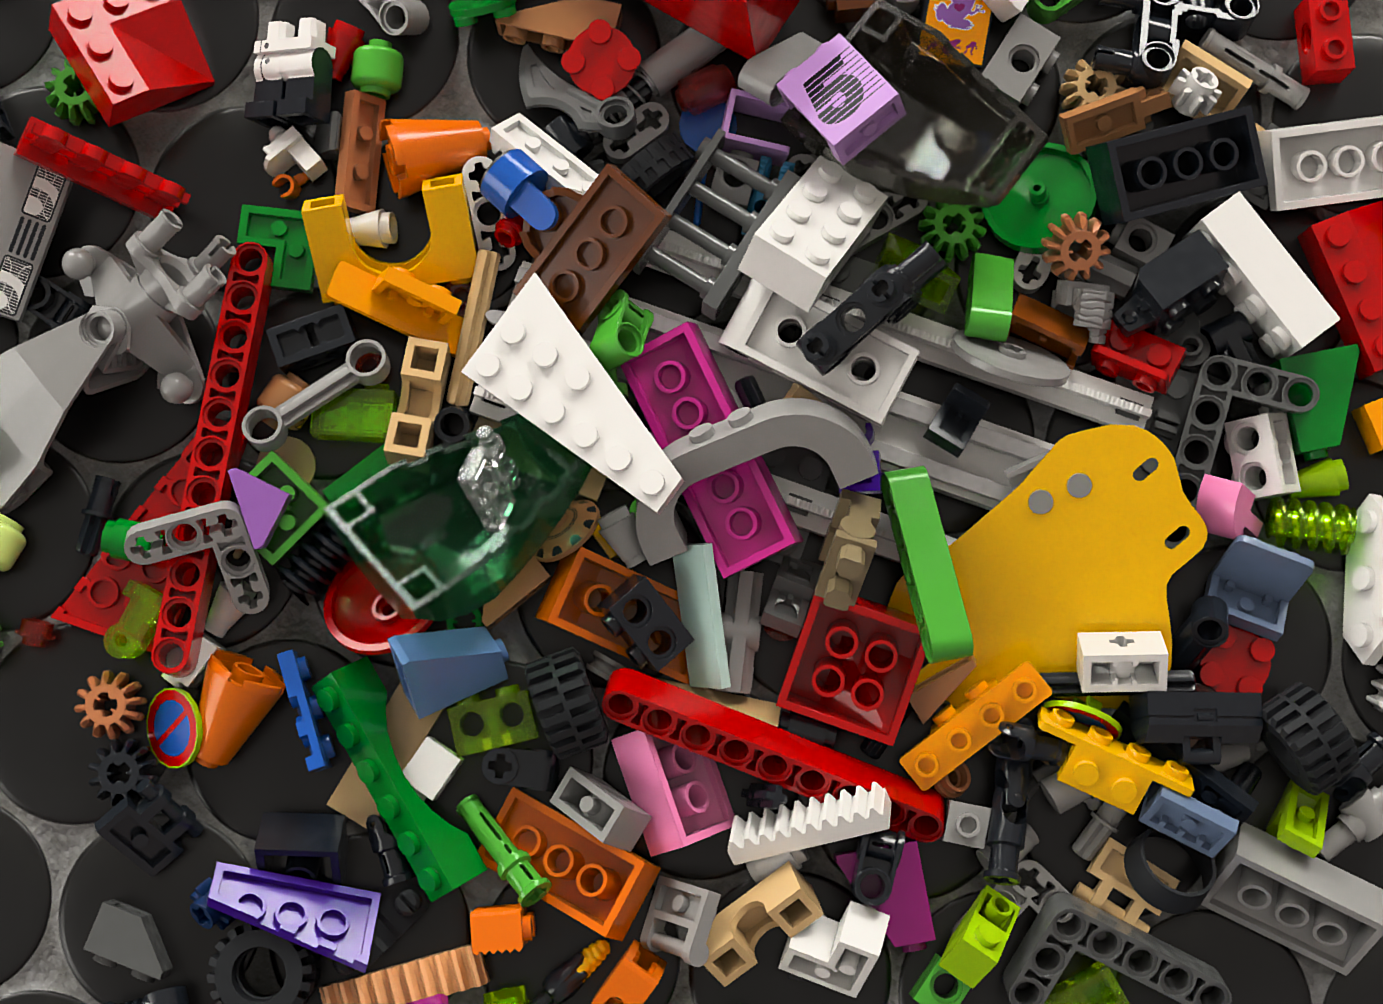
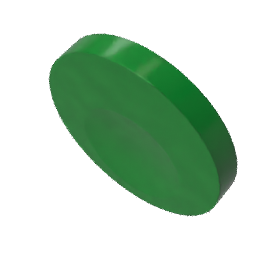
[981,142,1098,254]

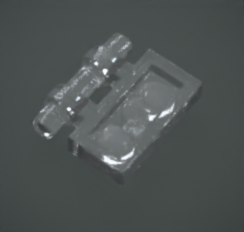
[457,425,520,532]

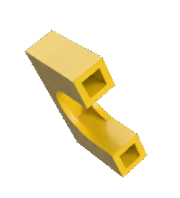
[301,173,478,305]

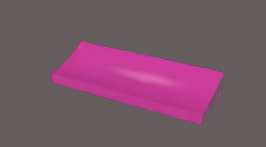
[620,321,804,579]

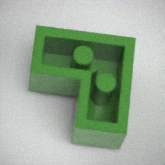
[249,450,335,566]

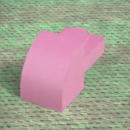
[1196,474,1263,540]

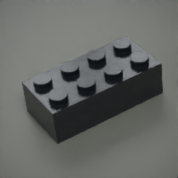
[1085,105,1268,226]

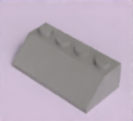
[1201,822,1383,976]

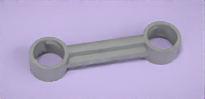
[242,339,391,452]

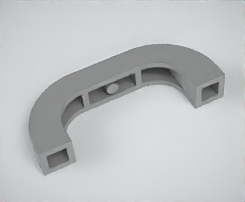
[636,398,879,566]

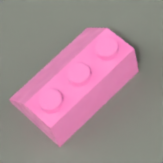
[611,730,735,857]

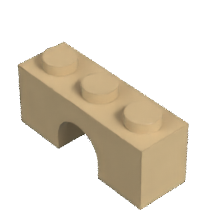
[383,336,452,471]
[704,861,824,987]

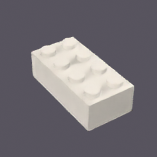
[738,155,888,313]
[1182,191,1340,360]

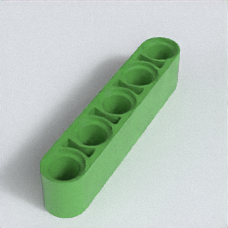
[881,465,974,664]

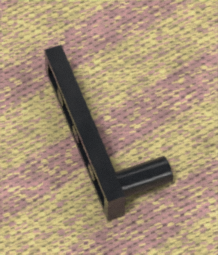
[1111,700,1262,828]

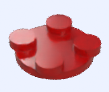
[561,19,641,101]
[1198,625,1275,694]

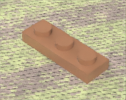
[335,89,386,215]

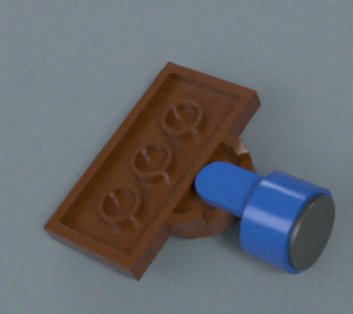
[480,149,672,336]

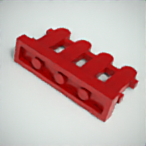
[14,116,191,219]

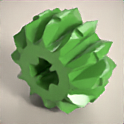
[44,59,98,126]
[918,194,986,263]

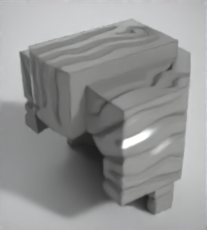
[1051,279,1115,344]

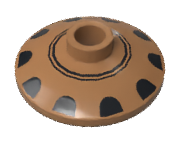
[530,500,600,563]

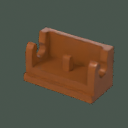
[1007,293,1090,370]

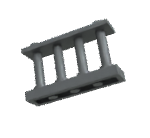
[633,128,801,321]

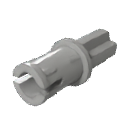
[1072,802,1127,861]

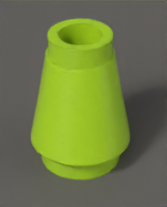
[1289,457,1349,499]

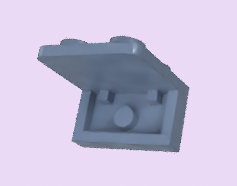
[1204,535,1314,642]

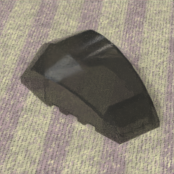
[780,0,1049,208]

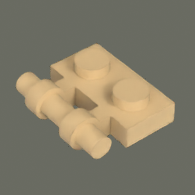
[1072,837,1180,933]

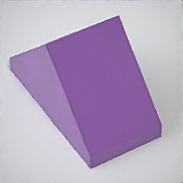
[228,468,293,550]

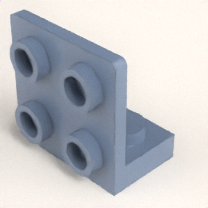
[1138,781,1239,858]

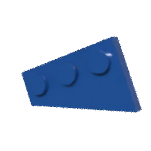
[277,649,336,772]

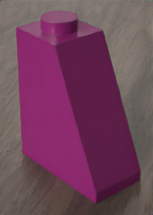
[833,839,936,953]

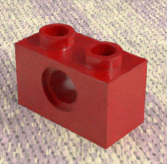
[1294,0,1356,85]

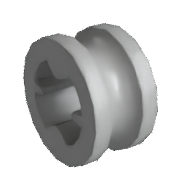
[585,650,626,681]

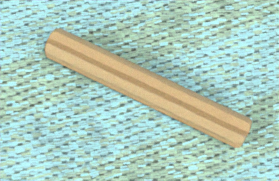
[446,249,501,407]

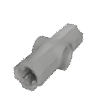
[716,570,764,694]

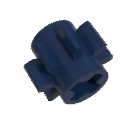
[190,877,236,930]

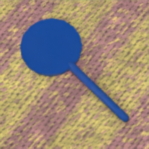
[679,97,737,226]

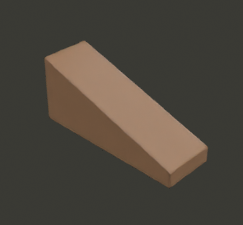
[909,655,976,724]

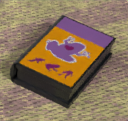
[910,0,993,76]

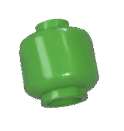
[350,39,404,100]

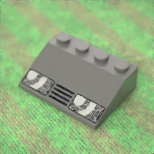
[0,142,73,323]

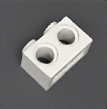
[1224,413,1301,501]

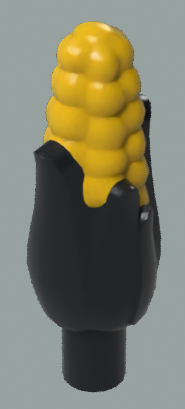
[529,939,611,1004]

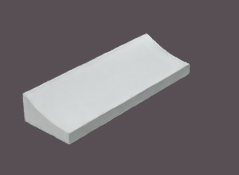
[1257,115,1383,211]

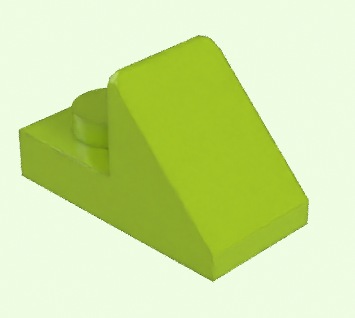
[1266,780,1330,859]

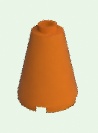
[379,119,492,199]
[195,650,285,769]

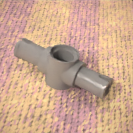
[1318,785,1383,862]

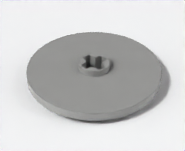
[950,329,1070,387]

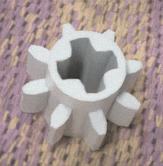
[1168,67,1222,117]

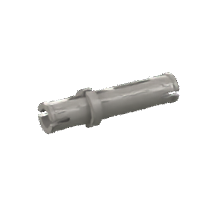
[1198,28,1310,110]

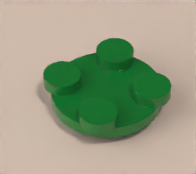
[448,0,517,27]

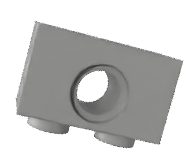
[974,13,1061,114]
[549,766,652,852]

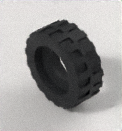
[621,132,696,200]

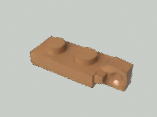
[1058,86,1172,155]

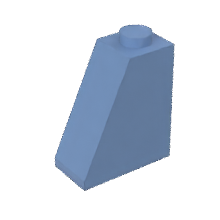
[387,626,509,719]

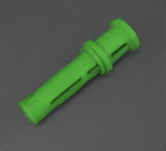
[456,794,552,908]

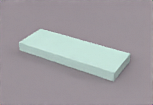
[673,543,731,689]

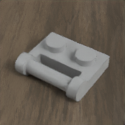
[640,876,721,967]

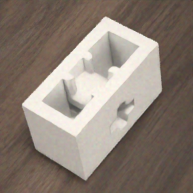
[1076,631,1169,693]

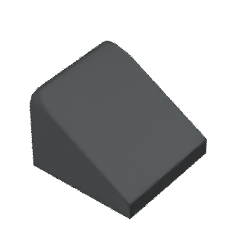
[314,111,342,161]

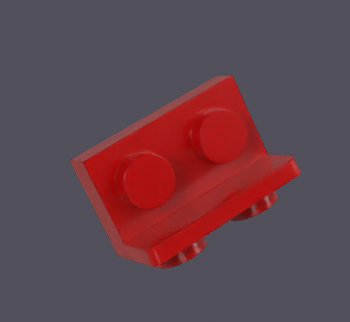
[1091,318,1186,395]

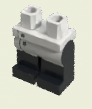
[244,17,336,129]

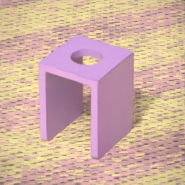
[721,88,798,167]

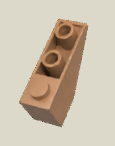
[495,0,623,54]

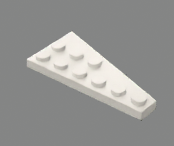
[461,272,685,515]

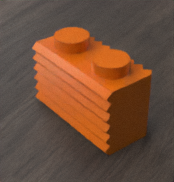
[470,903,536,956]

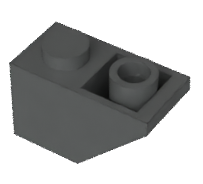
[83,899,173,983]

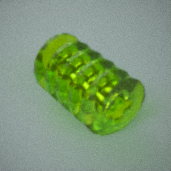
[1265,496,1357,556]

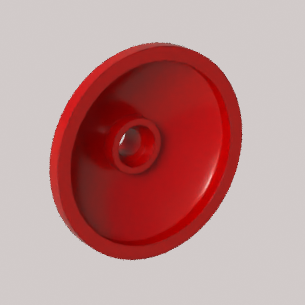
[323,546,443,655]

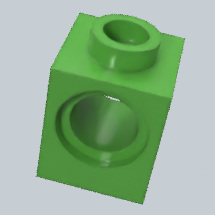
[909,953,971,1004]

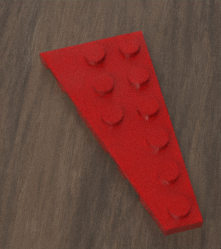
[51,418,248,652]

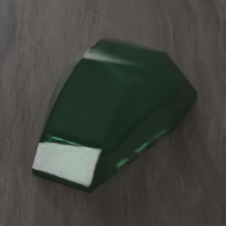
[323,414,593,621]

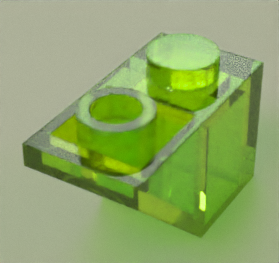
[1044,961,1130,1004]

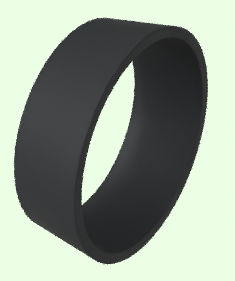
[1124,827,1216,914]

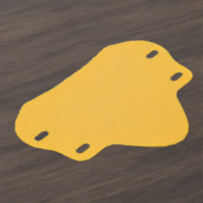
[888,424,1208,709]

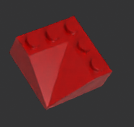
[49,0,215,127]
[776,592,925,746]

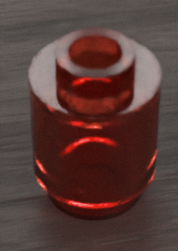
[675,64,736,116]

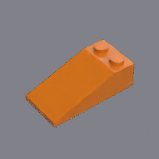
[535,547,689,684]
[478,787,661,941]

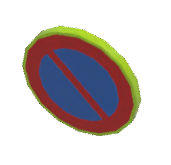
[146,688,203,768]
[1043,695,1123,740]

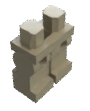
[814,488,882,611]

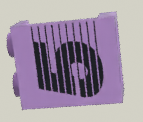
[776,33,907,166]

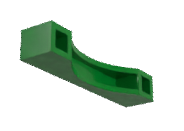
[311,656,488,903]

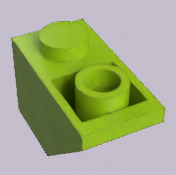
[938,885,1021,989]

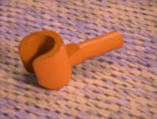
[272,163,327,200]

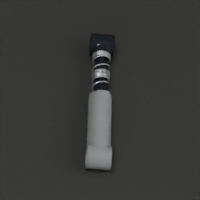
[543,27,727,160]

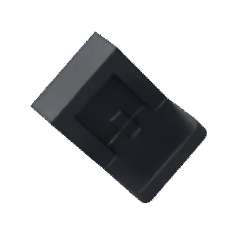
[923,383,991,458]

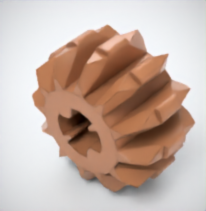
[1041,211,1111,281]
[74,670,147,739]

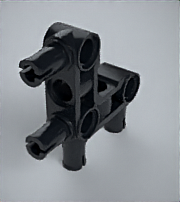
[1092,0,1260,90]
[796,241,949,376]

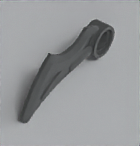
[519,44,637,140]

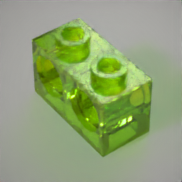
[447,684,541,757]

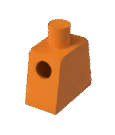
[591,939,667,1004]

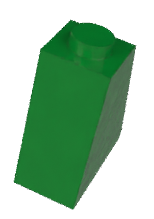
[1268,344,1360,462]

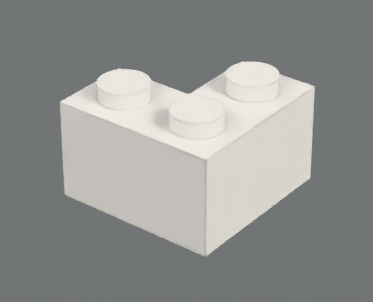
[778,901,890,998]

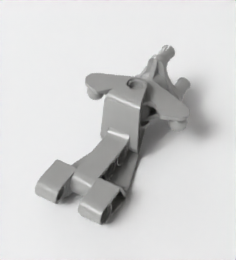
[0,208,237,515]

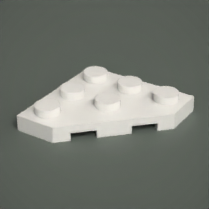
[1343,494,1383,666]

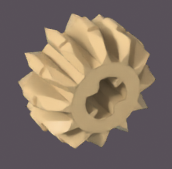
[1059,59,1127,109]

